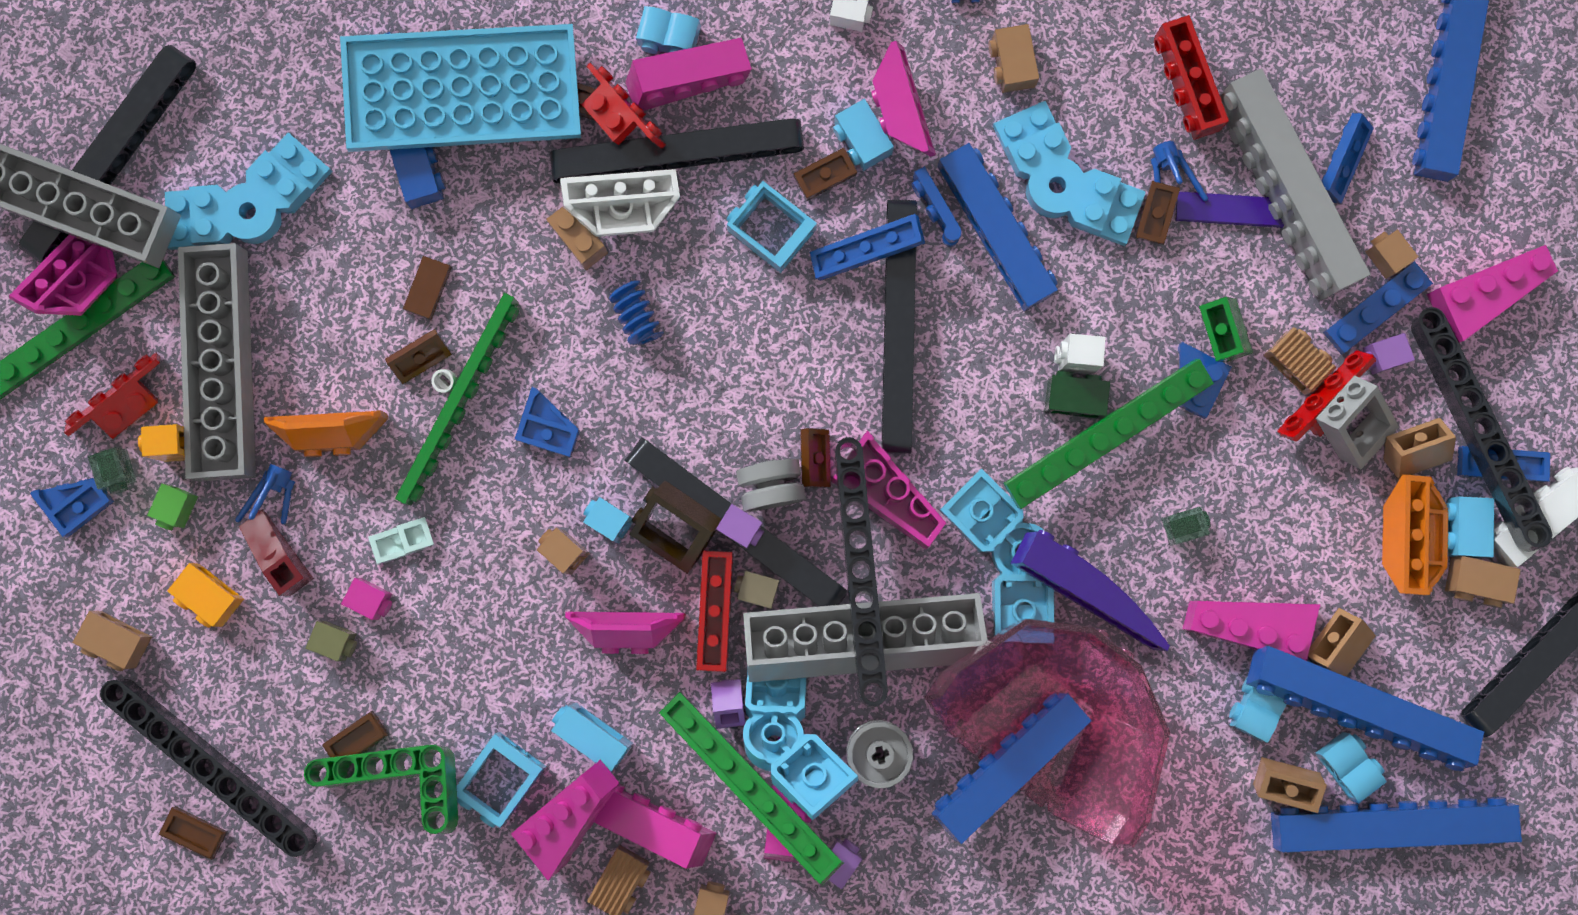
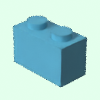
[833,98,894,171]
[1446,496,1494,558]
[583,497,633,544]

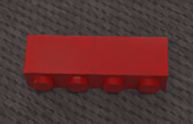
[696,551,734,672]

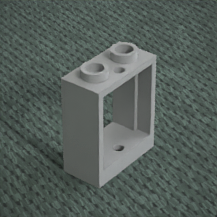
[1316,375,1399,469]

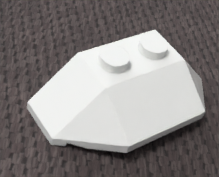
[560,169,680,237]

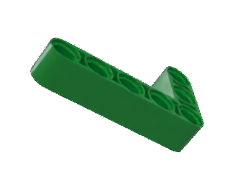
[304,745,458,834]

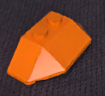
[264,410,388,457]
[1382,475,1448,595]

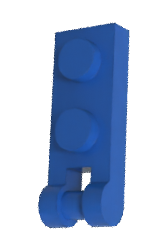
[911,166,962,247]

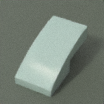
[368,517,434,565]

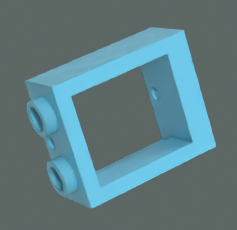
[726,181,817,273]
[551,702,633,772]
[457,732,546,828]

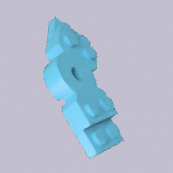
[993,101,1146,246]
[165,133,333,250]
[939,468,1055,641]
[743,669,858,820]

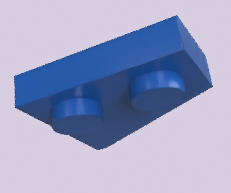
[1178,342,1232,419]
[514,387,580,458]
[30,478,115,538]

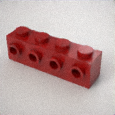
[1154,15,1229,140]

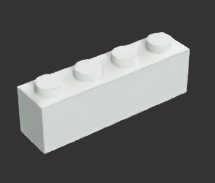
[1494,467,1578,567]

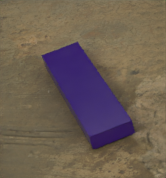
[1175,192,1284,228]

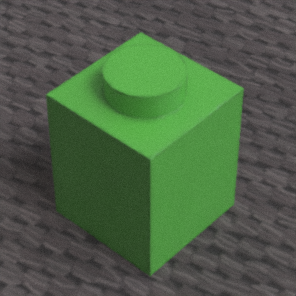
[147,483,198,531]

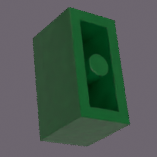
[1044,371,1110,419]

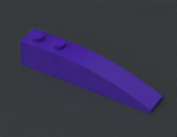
[1010,530,1170,651]

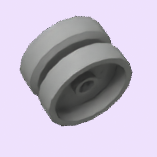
[736,459,806,512]
[846,719,913,788]

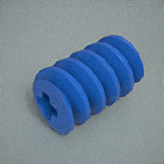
[609,280,664,345]

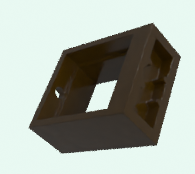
[629,481,722,574]

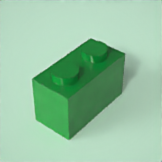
[1199,296,1253,363]

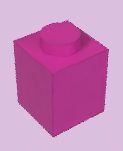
[341,578,392,620]

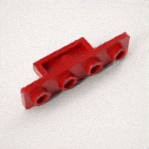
[581,62,666,148]
[1277,350,1377,442]
[64,352,161,439]

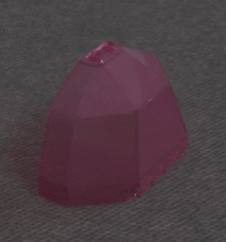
[924,619,1170,848]

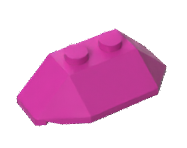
[872,41,936,157]
[9,235,117,316]
[565,612,686,654]

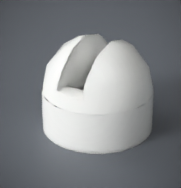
[432,369,457,393]

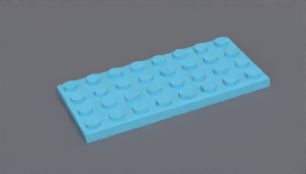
[340,24,581,152]

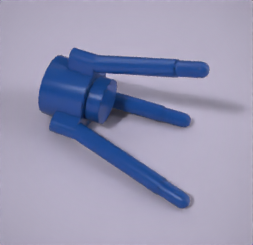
[1150,141,1208,201]
[235,464,295,525]

